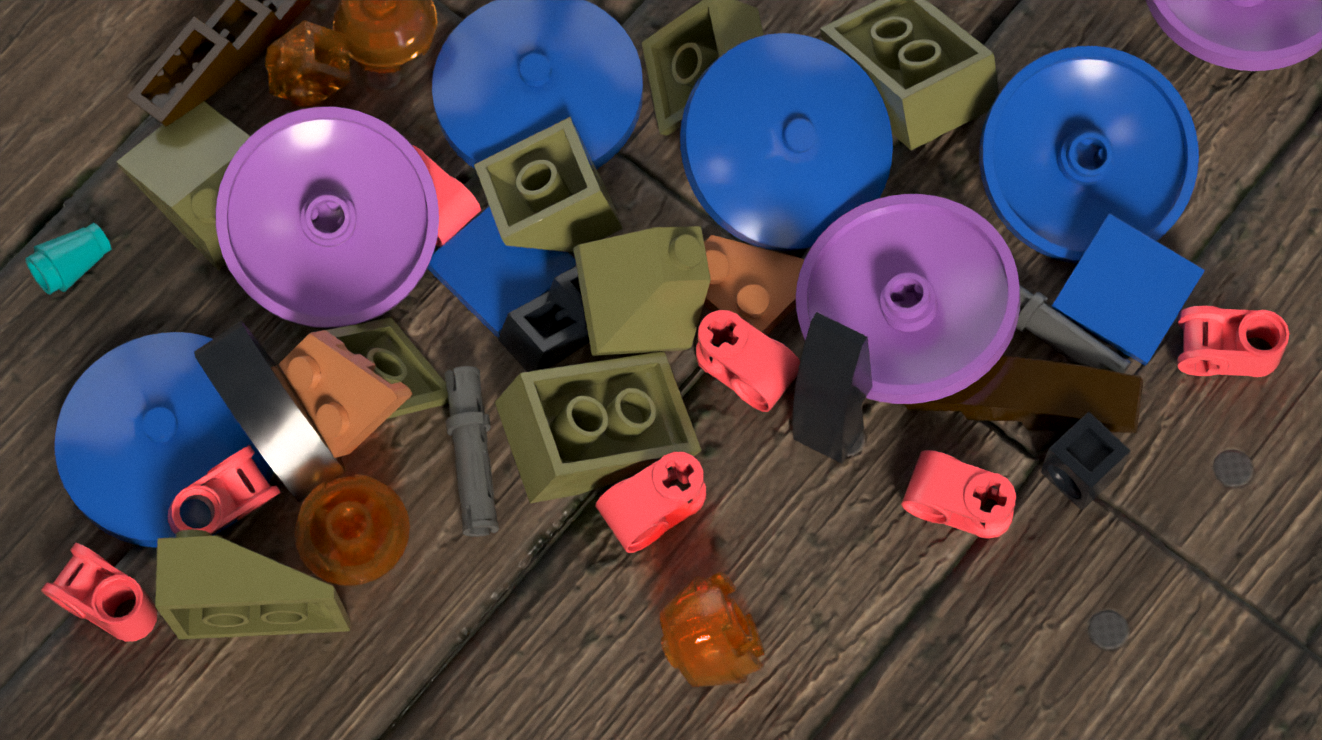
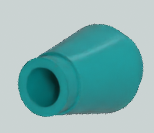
[25,223,111,295]

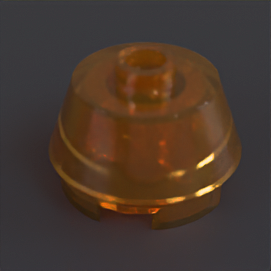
[333,0,437,73]
[295,474,410,586]
[659,571,765,687]

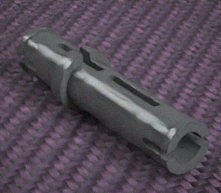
[1016,284,1131,373]
[444,366,499,537]

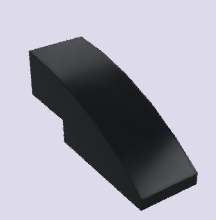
[498,266,590,372]
[792,312,873,464]
[194,321,346,502]

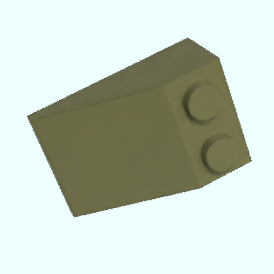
[820,0,999,150]
[116,102,250,270]
[495,351,702,504]
[155,530,350,640]

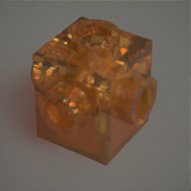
[266,20,350,107]

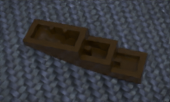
[127,0,312,127]
[904,356,1143,433]

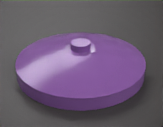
[1146,0,1322,71]
[216,107,439,329]
[796,194,1020,404]

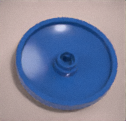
[432,0,643,170]
[680,33,893,251]
[979,46,1199,264]
[55,332,274,548]

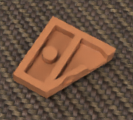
[704,235,805,336]
[278,330,413,458]

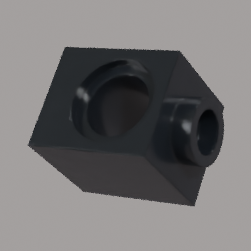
[1041,412,1131,511]

